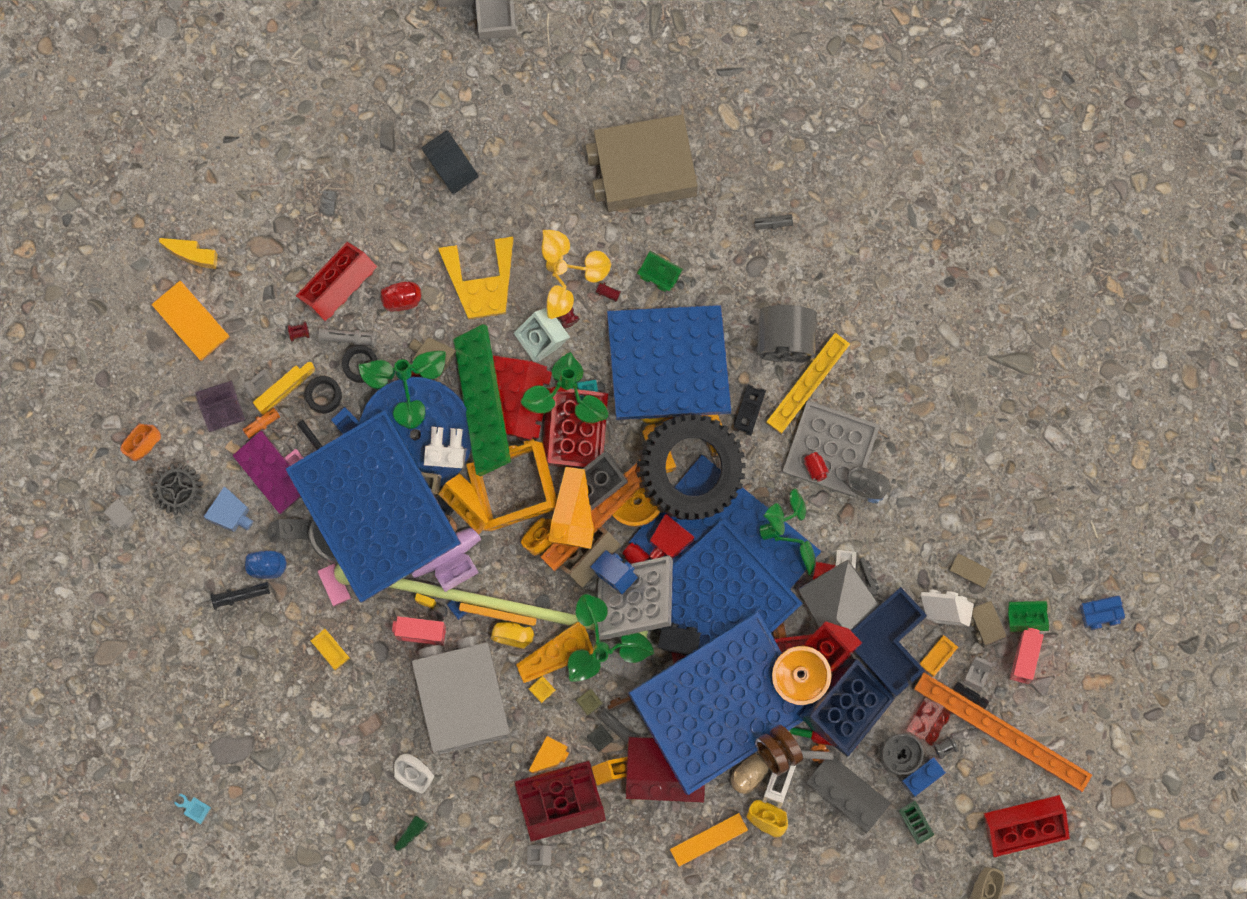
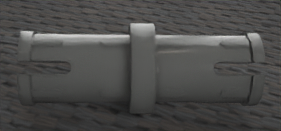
[754,214,793,230]

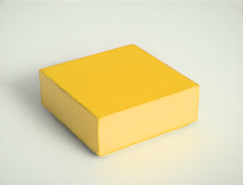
[415,593,436,609]
[529,676,556,704]

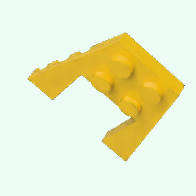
[438,237,514,320]

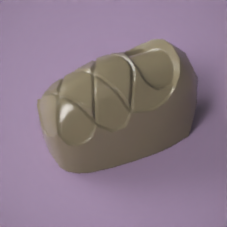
[970,867,1005,899]

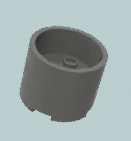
[757,305,817,363]

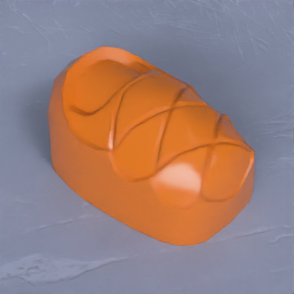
[120,423,161,461]

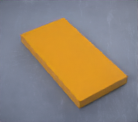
[151,280,230,361]

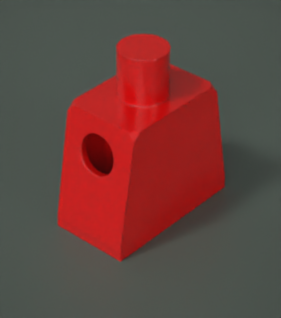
[649,514,694,559]

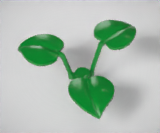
[359,351,446,429]
[521,352,608,423]
[760,488,815,576]
[568,594,654,682]

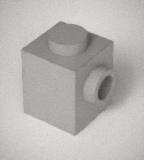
[104,499,136,531]

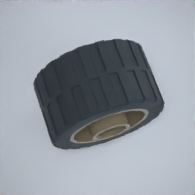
[421,130,479,194]

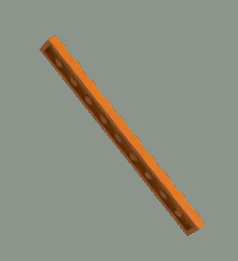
[914,673,1092,792]

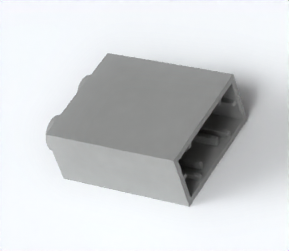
[412,636,511,756]

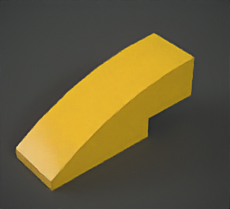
[159,238,218,269]

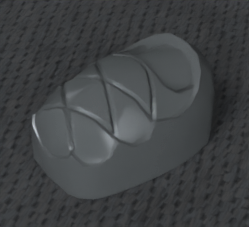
[846,467,890,499]

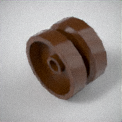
[755,725,803,776]

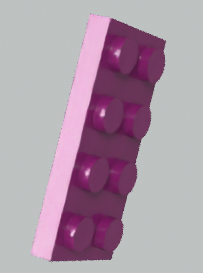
[232,431,301,514]

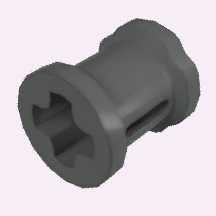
[934,736,959,759]

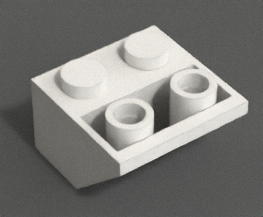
[921,590,974,627]

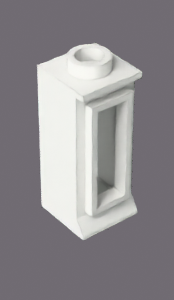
[762,765,796,808]

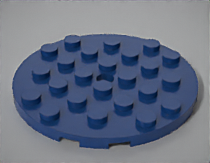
[359,377,472,487]

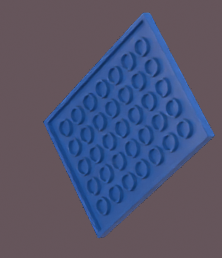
[286,410,462,603]
[629,455,821,590]
[628,612,809,795]

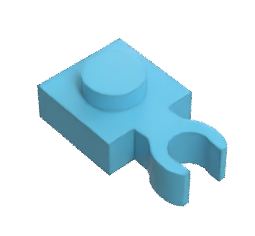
[174,794,211,824]

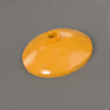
[612,471,660,527]
[772,646,831,705]

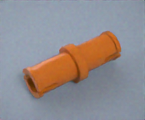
[242,407,280,439]

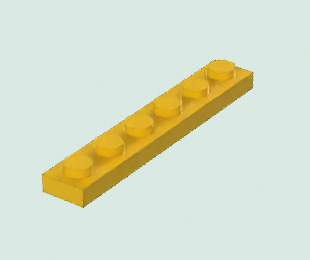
[766,333,850,435]

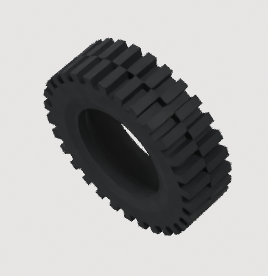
[637,414,746,520]

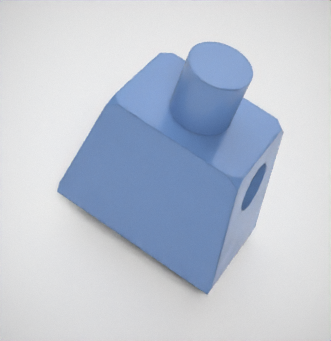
[204,487,254,532]

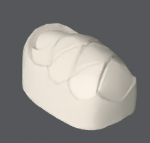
[394,754,434,793]

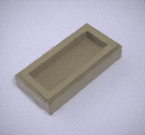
[949,553,993,589]

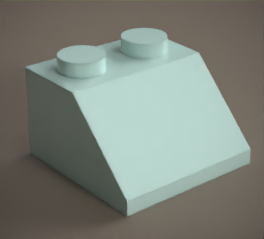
[514,308,570,363]

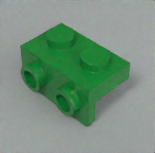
[637,251,683,292]
[1008,601,1049,632]

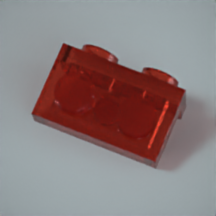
[906,697,951,746]

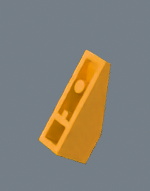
[438,473,488,535]

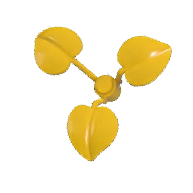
[542,230,611,319]

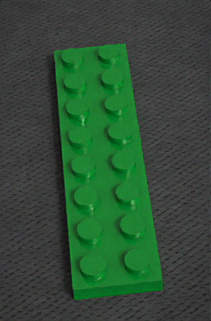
[453,324,511,476]

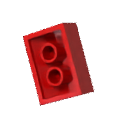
[802,622,862,675]

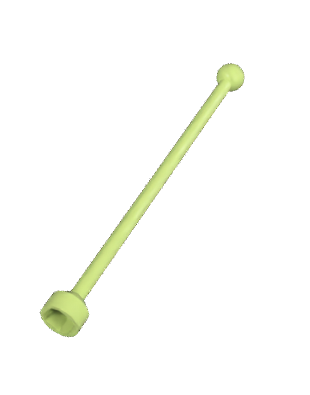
[334,564,648,638]

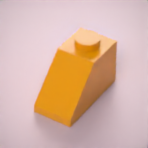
[529,736,569,774]
[592,757,628,786]

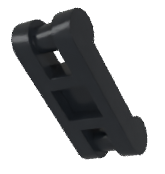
[733,384,766,436]

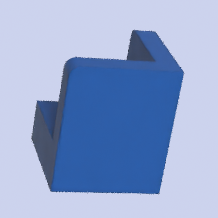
[331,407,359,434]

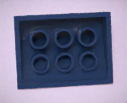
[799,659,895,757]

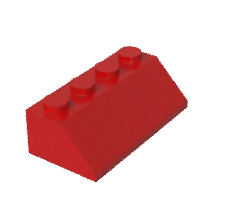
[296,242,377,321]
[984,795,1070,857]

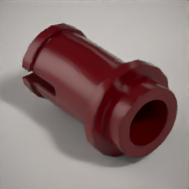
[596,282,621,302]

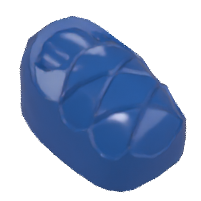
[245,551,287,579]

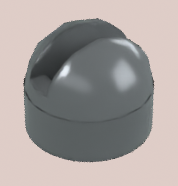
[431,604,448,621]

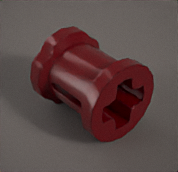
[288,321,310,342]

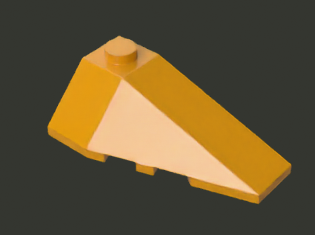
[548,467,594,549]

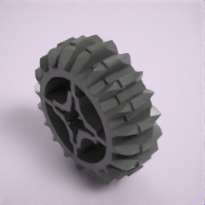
[151,463,204,515]

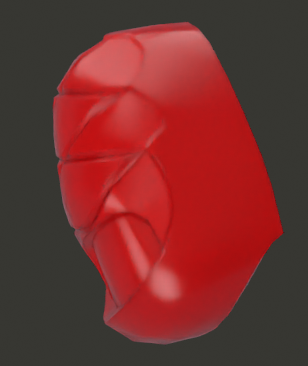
[381,282,422,312]

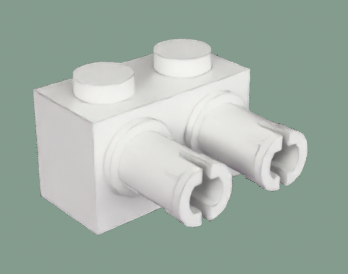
[424,427,466,468]

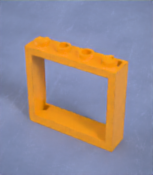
[466,439,557,532]

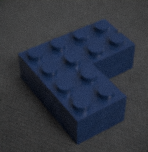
[852,587,927,698]

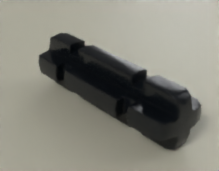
[953,682,989,709]

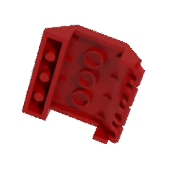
[493,356,552,441]

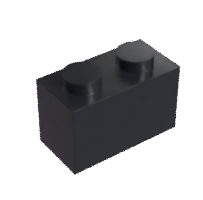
[658,623,701,655]

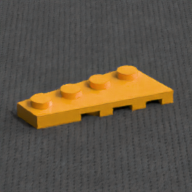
[516,621,593,683]

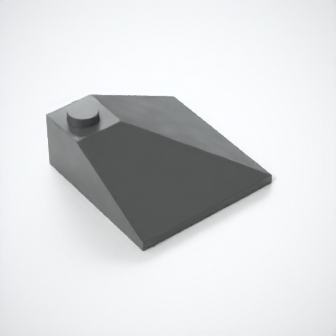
[799,560,879,630]

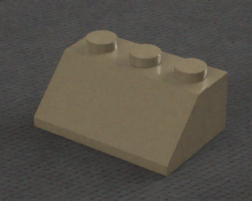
[558,527,620,588]

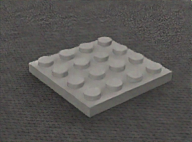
[783,401,880,498]
[597,556,673,640]

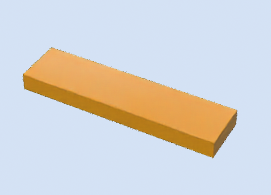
[459,603,537,626]
[670,813,748,867]

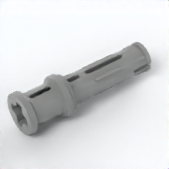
[318,328,377,348]

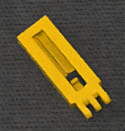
[253,362,315,415]

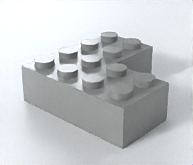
[438,0,517,40]

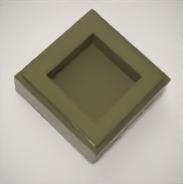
[576,689,603,716]

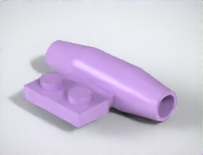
[412,527,481,592]

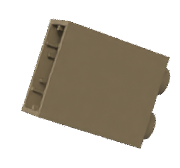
[585,114,698,212]

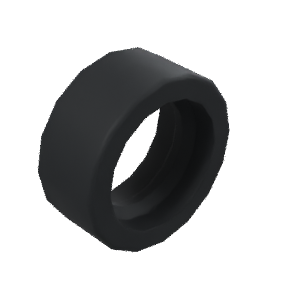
[342,345,378,383]
[305,376,342,414]

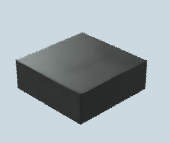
[587,724,614,752]

